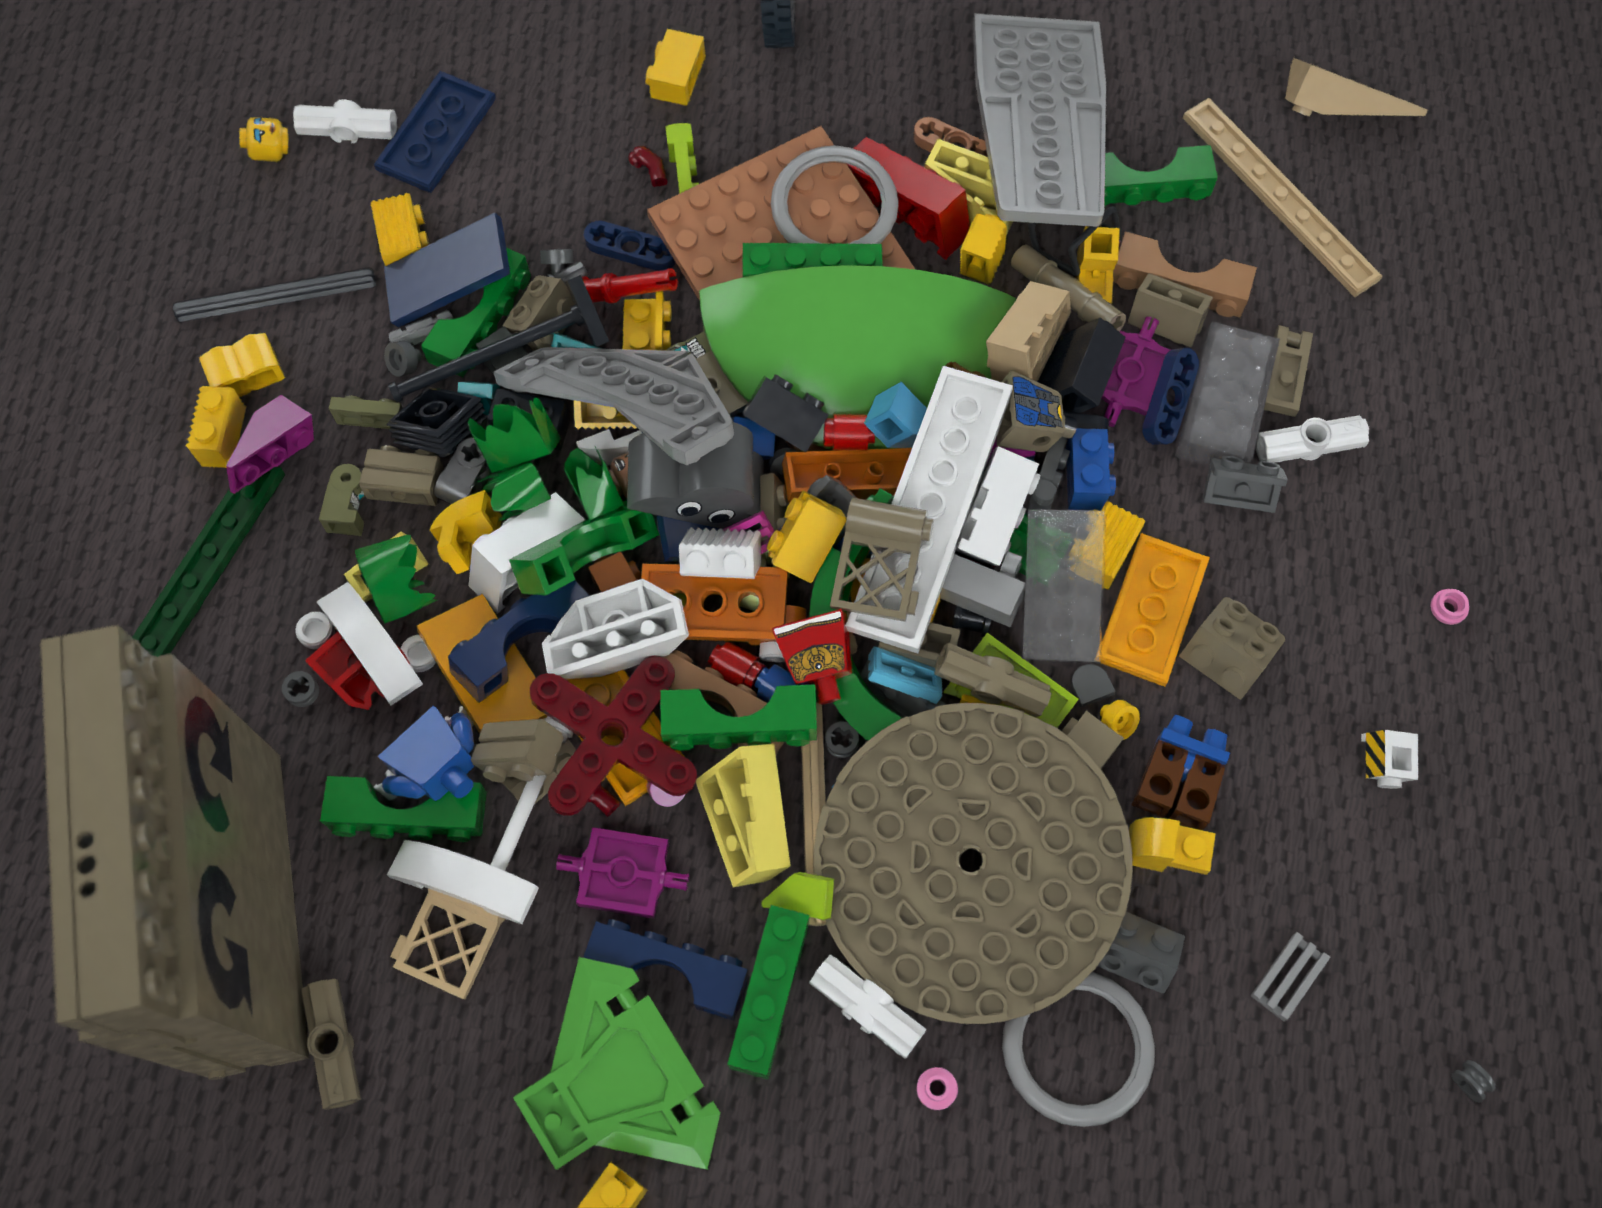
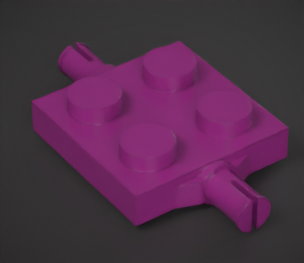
[1101,317,1170,427]
[556,827,690,919]

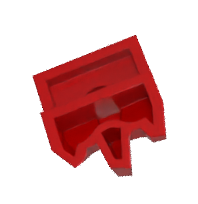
[305,631,413,710]

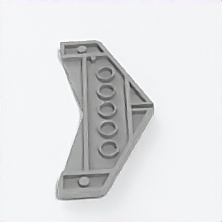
[494,347,734,465]

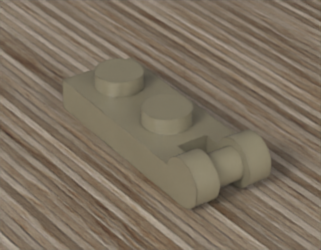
[1264,325,1313,417]

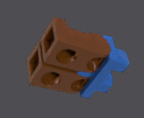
[1131,715,1230,831]

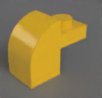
[1076,226,1119,304]
[430,490,502,574]
[1129,818,1216,875]

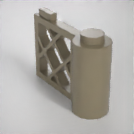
[830,497,934,622]

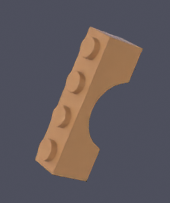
[1113,232,1257,317]
[659,650,784,755]

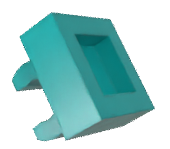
[457,381,500,415]

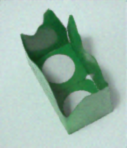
[468,398,561,473]
[563,447,624,521]
[477,461,551,522]
[355,535,437,624]

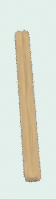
[801,702,826,926]

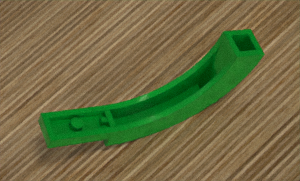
[809,488,903,741]

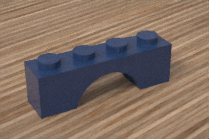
[448,580,590,703]
[583,919,749,1021]

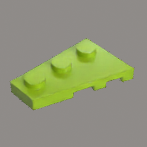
[943,633,1079,728]

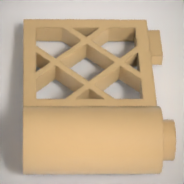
[390,888,505,999]

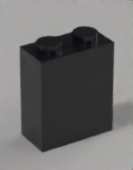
[1039,318,1126,414]

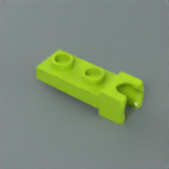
[666,123,699,193]

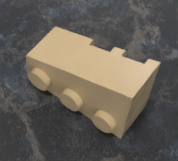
[986,281,1071,382]

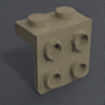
[1179,597,1285,700]

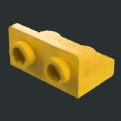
[623,291,672,351]

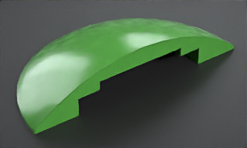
[699,265,1017,451]

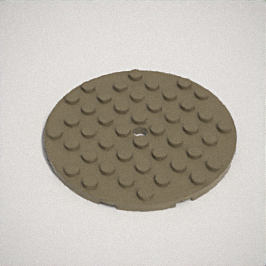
[814,703,1133,1024]

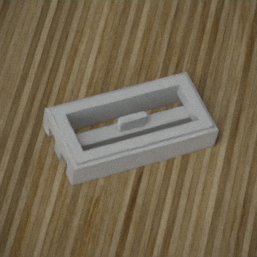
[1251,932,1330,1021]

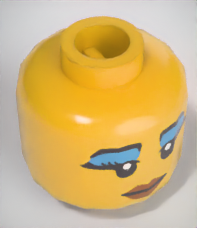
[239,117,288,162]

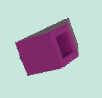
[226,395,314,494]

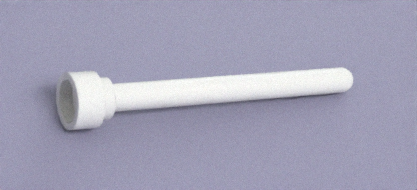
[491,716,573,871]

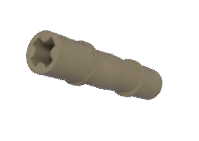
[1011,245,1126,331]

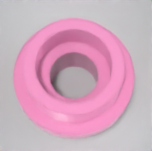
[1430,589,1469,625]
[917,1067,958,1110]

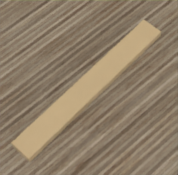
[1183,98,1382,297]

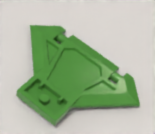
[513,957,720,1170]

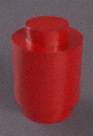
[823,414,875,451]
[708,641,766,690]

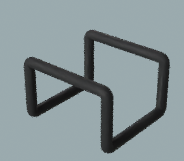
[1028,206,1121,276]

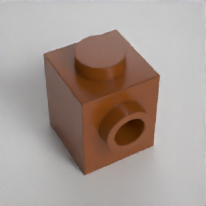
[588,551,641,593]

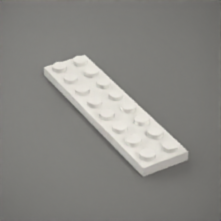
[845,366,1013,653]

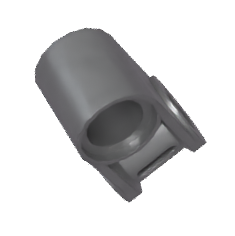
[434,438,491,504]

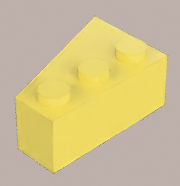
[925,139,1013,235]
[696,744,791,887]

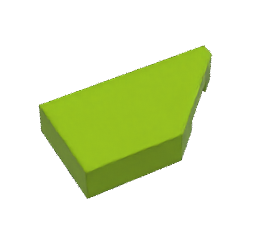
[761,872,834,920]

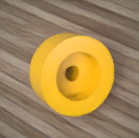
[1100,700,1140,740]

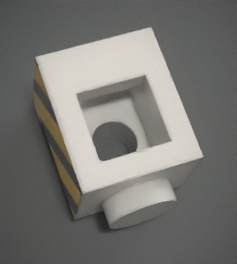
[1361,730,1418,789]

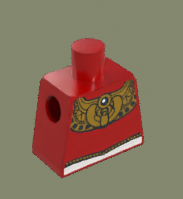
[772,609,852,705]

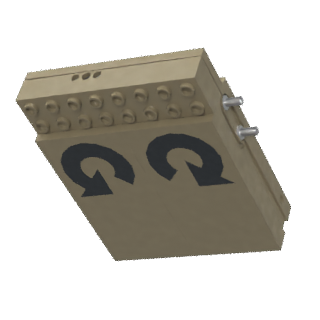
[41,625,310,1080]

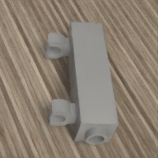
[940,551,1026,627]

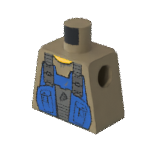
[996,371,1077,452]

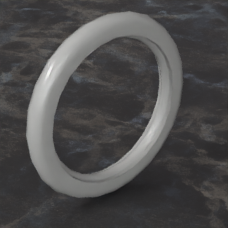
[770,146,899,244]
[1002,972,1155,1127]

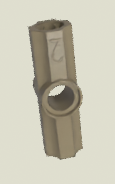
[934,643,1051,717]
[301,979,361,1110]

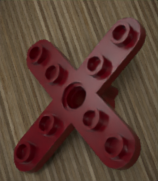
[530,656,697,816]

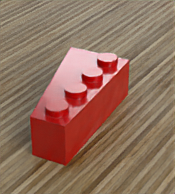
[846,137,970,260]

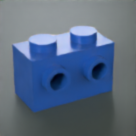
[1066,428,1116,511]

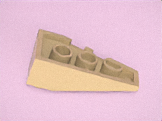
[1285,58,1428,116]

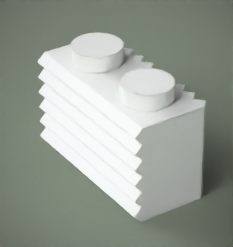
[679,527,761,579]

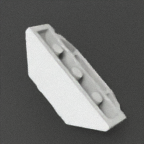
[542,579,689,679]

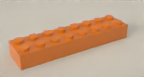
[782,448,912,503]

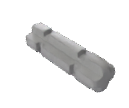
[388,310,453,345]

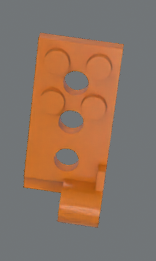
[641,564,807,645]

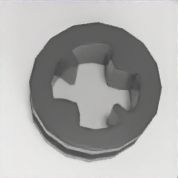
[282,671,319,707]
[825,722,859,758]
[1452,1060,1496,1103]

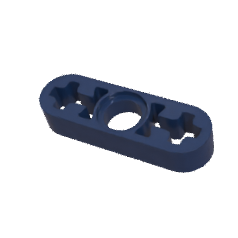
[584,221,676,271]
[1142,348,1199,445]

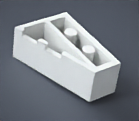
[955,446,1041,566]
[469,492,585,614]

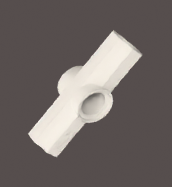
[293,100,397,143]
[1256,415,1369,463]
[810,954,927,1059]

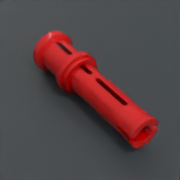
[582,268,678,304]

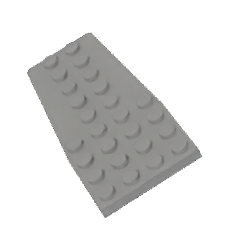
[973,14,1106,227]

